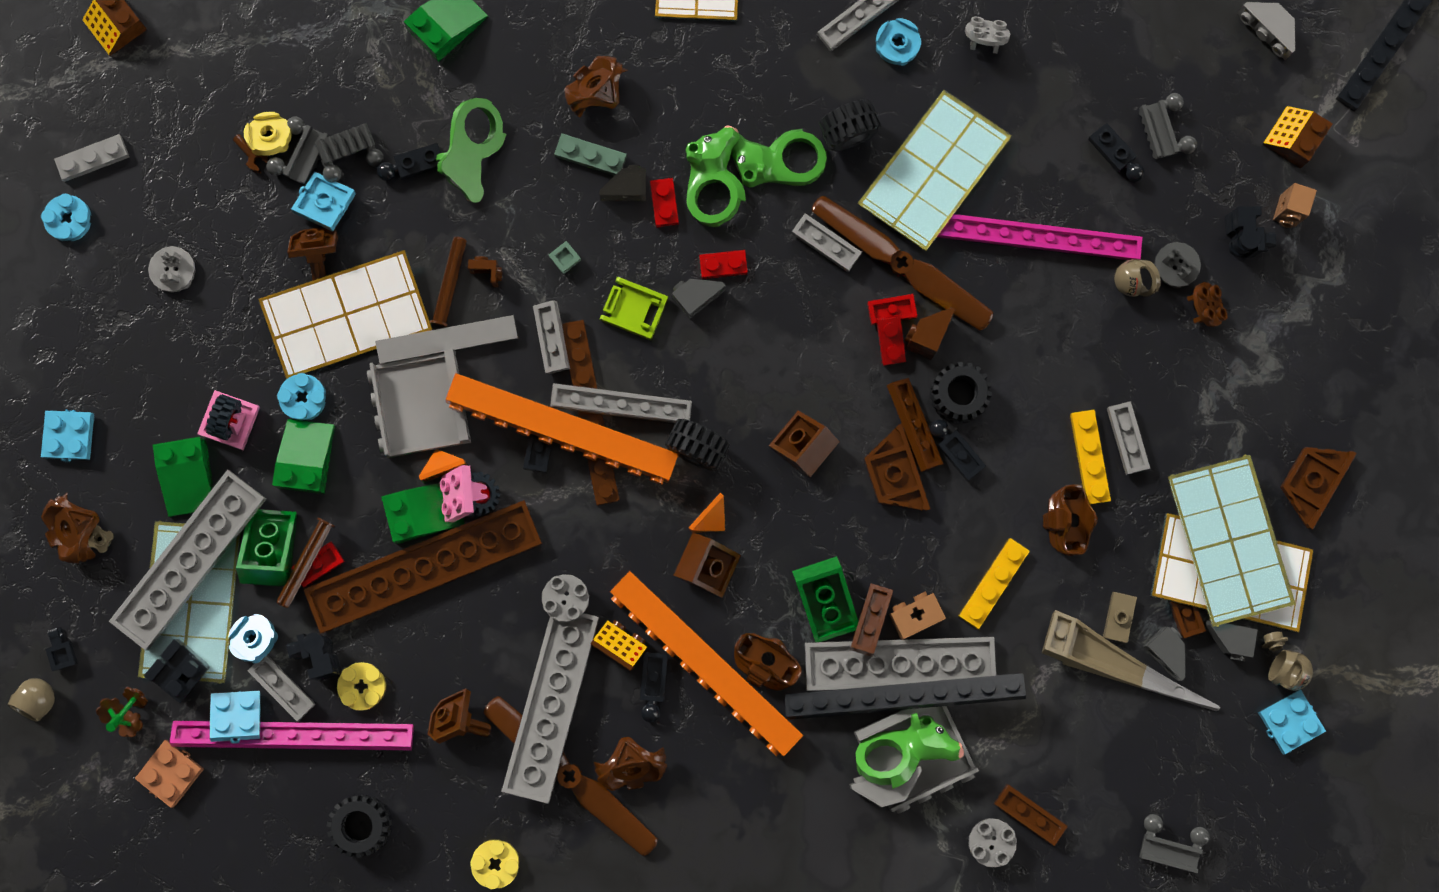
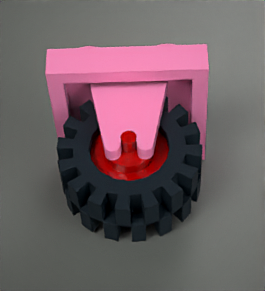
[198,390,260,451]
[440,465,500,522]

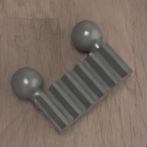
[1139,93,1197,159]
[266,116,329,185]
[314,123,384,182]
[1139,814,1210,873]

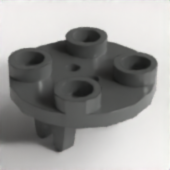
[1154,242,1201,289]

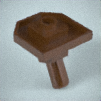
[287,227,338,281]
[428,688,491,744]

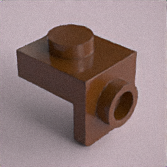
[468,256,502,287]

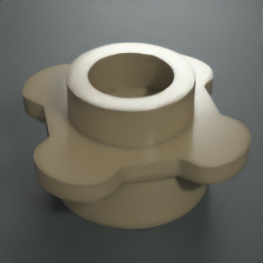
[88,526,114,553]
[1261,632,1288,651]

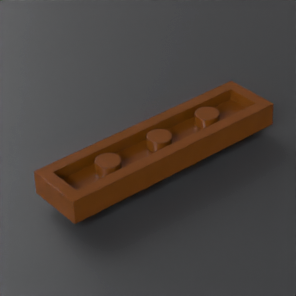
[887,378,943,472]

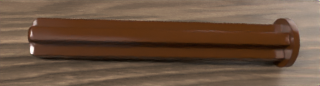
[429,237,466,328]
[277,517,335,608]

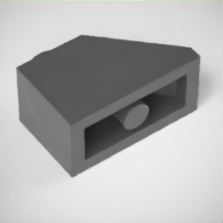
[672,279,726,319]
[1204,620,1258,662]
[1143,626,1185,681]

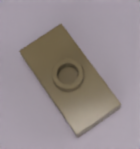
[1103,592,1137,643]

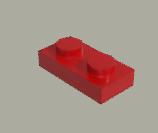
[650,178,679,227]
[699,250,748,279]
[867,294,917,326]
[876,315,906,365]
[291,542,345,588]

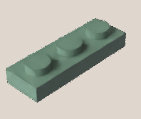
[554,133,627,177]

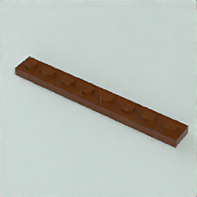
[562,320,620,506]

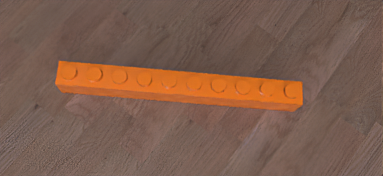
[445,373,679,485]
[610,571,803,756]

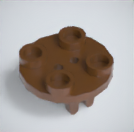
[1187,282,1228,327]

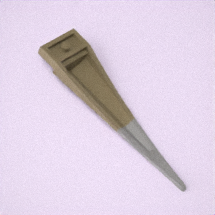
[1042,610,1220,711]

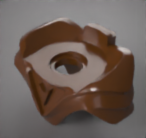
[564,56,628,117]
[1043,484,1098,556]
[41,492,99,563]
[734,633,802,690]
[594,737,667,791]

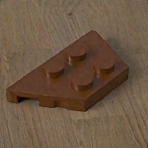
[864,424,930,511]
[1280,447,1357,530]

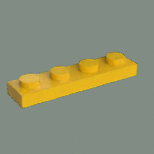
[1070,409,1111,505]
[958,538,1030,629]

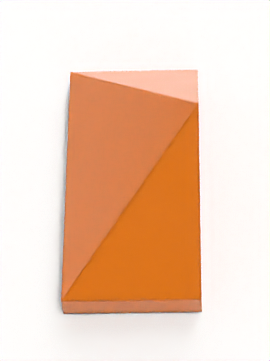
[419,449,467,483]
[689,493,725,533]

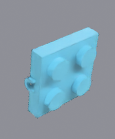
[291,172,356,232]
[41,410,94,462]
[1258,690,1326,755]
[210,691,261,743]

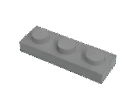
[54,134,129,182]
[791,213,862,272]
[533,300,570,374]
[1107,401,1150,475]
[248,655,316,721]

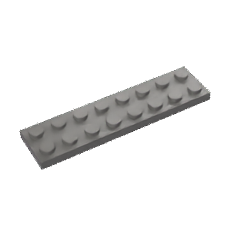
[109,470,266,650]
[501,613,599,804]
[805,637,996,691]

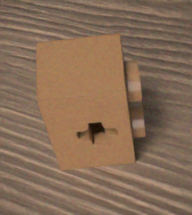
[1273,183,1317,228]
[889,591,946,640]

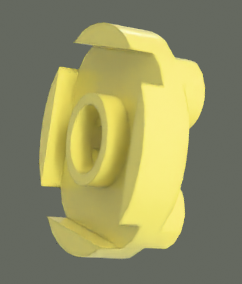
[244,112,292,156]
[337,662,386,710]
[470,840,519,889]

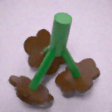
[96,687,148,738]

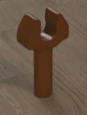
[233,134,269,173]

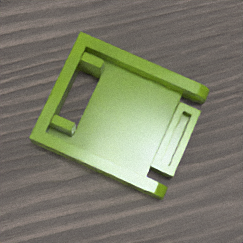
[600,277,668,341]

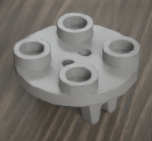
[965,16,1011,54]
[148,246,196,292]
[542,574,589,622]
[968,818,1017,867]

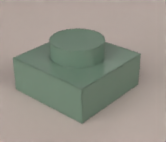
[548,241,581,274]

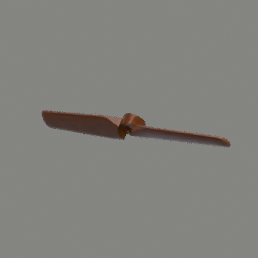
[812,196,994,330]
[483,696,658,856]

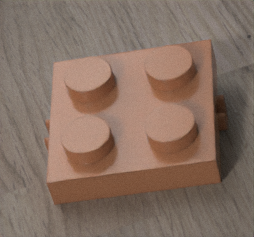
[135,740,204,808]

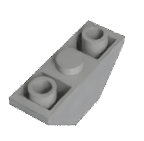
[1237,2,1295,60]
[849,766,922,807]

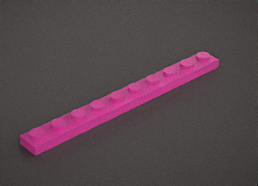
[937,214,1143,260]
[170,721,414,750]

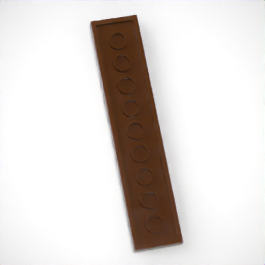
[303,500,542,634]

